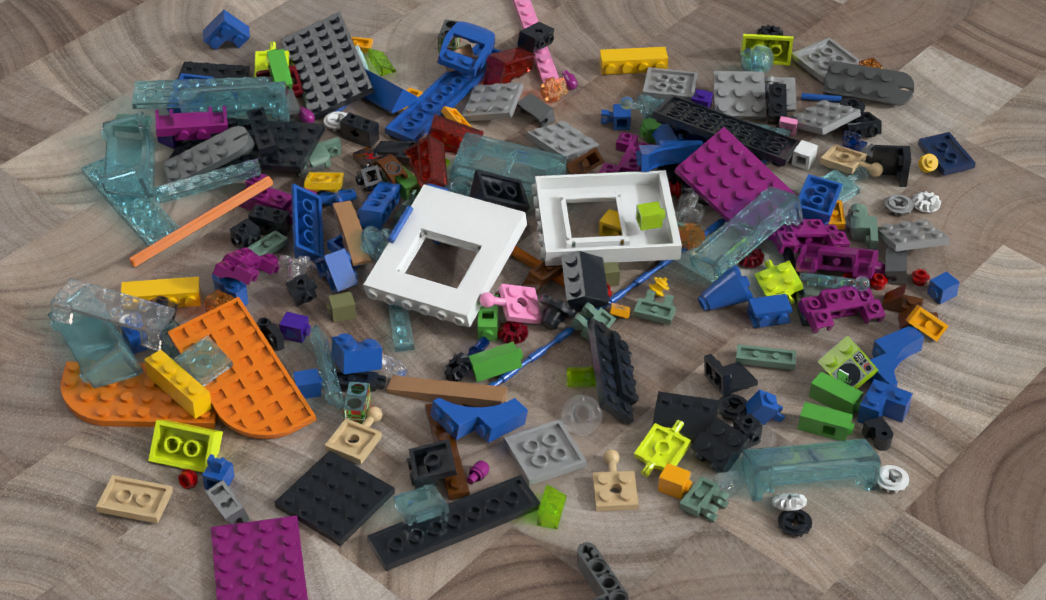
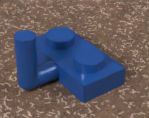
[318,188,357,206]

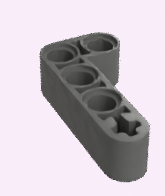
[577,542,629,600]

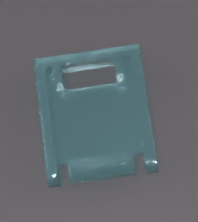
[393,484,450,526]

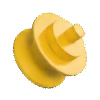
[918,154,938,173]
[649,277,669,297]

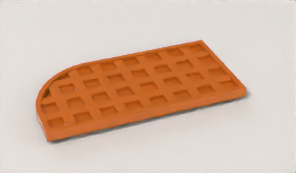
[168,297,317,439]
[60,361,217,429]

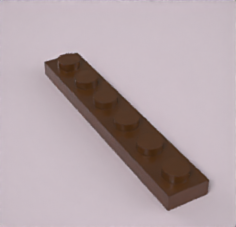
[425,403,470,500]

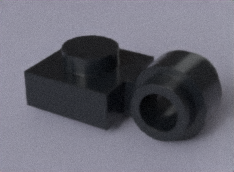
[256,317,285,351]

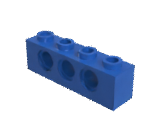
[357,181,401,229]

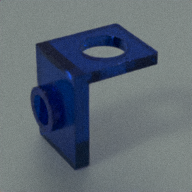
[842,131,868,152]

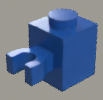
[601,104,631,131]
[121,316,151,355]
[745,389,785,425]
[202,454,235,490]

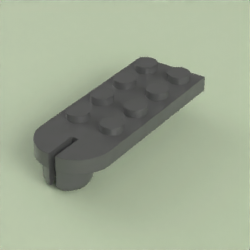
[823,60,914,106]
[163,126,255,191]

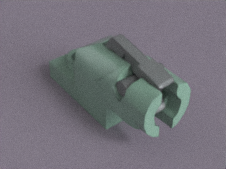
[295,137,342,177]
[845,204,878,250]

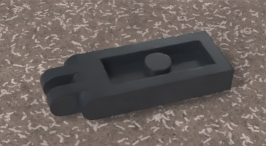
[330,369,387,392]

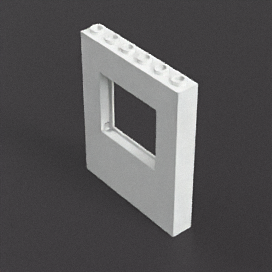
[532,170,682,266]
[363,185,527,327]

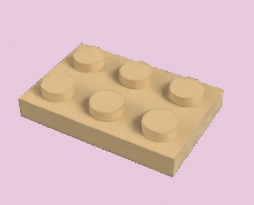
[96,475,173,524]

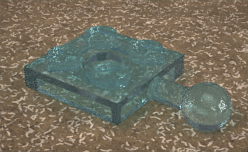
[620,94,665,119]
[821,166,868,203]
[801,273,870,291]

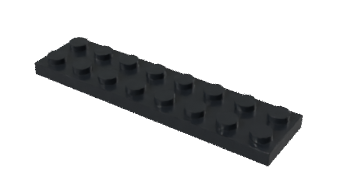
[367,475,541,571]

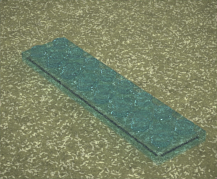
[132,77,272,109]
[81,155,180,247]

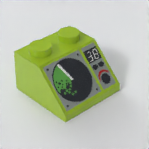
[817,335,879,389]

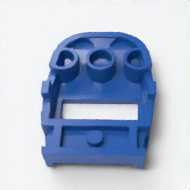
[437,21,495,77]

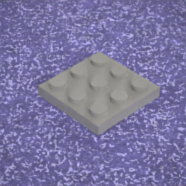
[791,37,862,83]
[642,67,698,101]
[713,71,766,120]
[462,82,524,121]
[791,100,861,135]
[526,121,600,162]
[878,219,949,252]
[504,419,587,486]

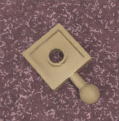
[819,144,883,177]
[325,406,382,465]
[592,449,639,511]

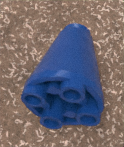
[697,265,753,311]

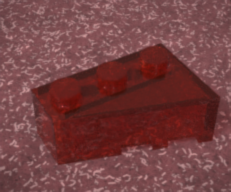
[483,47,536,85]
[423,114,484,157]
[404,135,448,188]

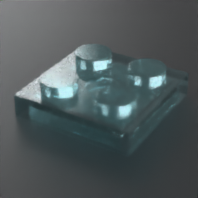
[175,335,233,387]

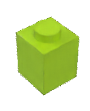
[635,201,665,231]

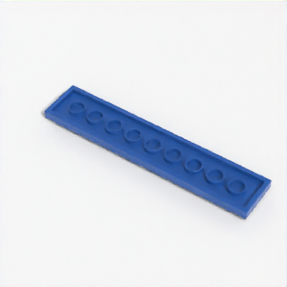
[385,44,506,142]

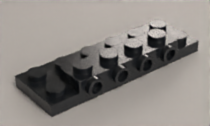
[587,317,639,425]

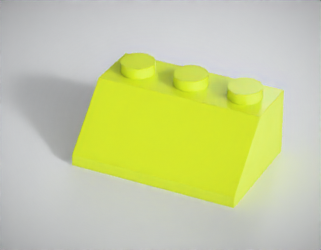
[740,34,794,66]
[148,420,223,473]

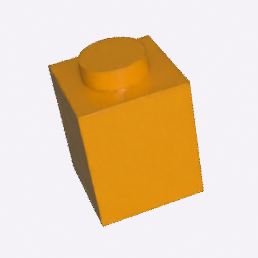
[658,463,692,500]

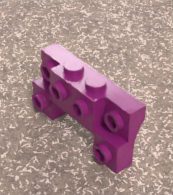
[155,106,228,141]
[599,132,651,173]
[239,172,317,225]
[765,219,850,253]
[796,243,879,280]
[212,248,282,285]
[798,286,886,334]

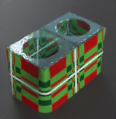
[343,381,371,424]

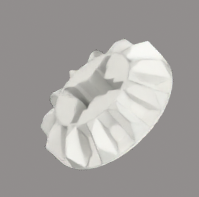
[324,111,347,132]
[912,191,941,213]
[875,465,909,494]
[772,492,807,511]

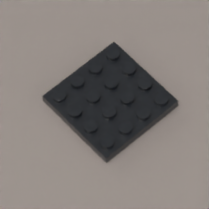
[275,451,395,546]

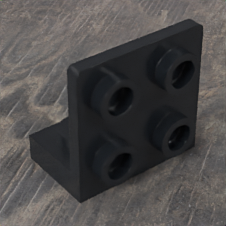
[871,145,912,187]
[704,354,758,396]

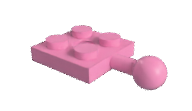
[479,284,542,324]

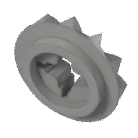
[884,194,914,216]

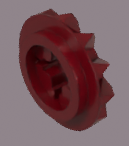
[734,245,764,268]
[497,321,529,344]

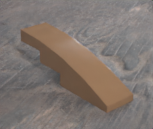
[333,201,371,266]

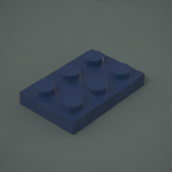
[918,132,976,176]

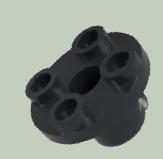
[539,294,577,329]

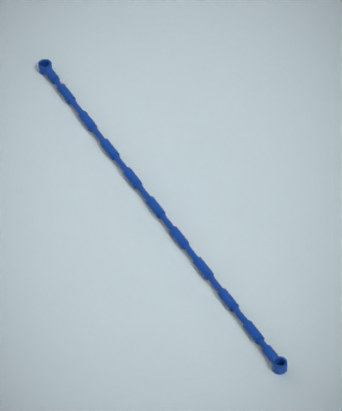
[488,218,726,386]

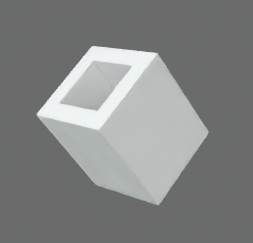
[792,140,818,171]

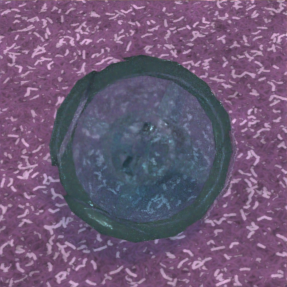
[740,46,774,74]

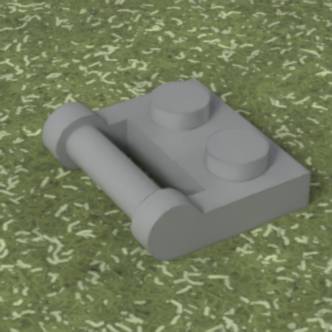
[765,76,796,112]

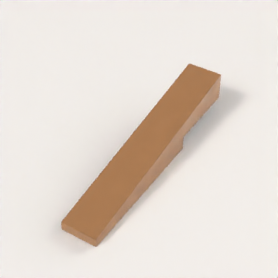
[386,375,507,407]

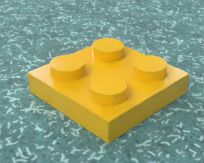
[304,172,344,192]

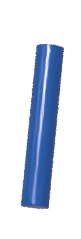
[801,93,842,103]
[387,205,413,243]

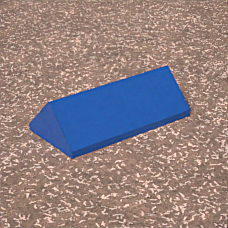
[363,69,419,114]
[291,184,324,262]

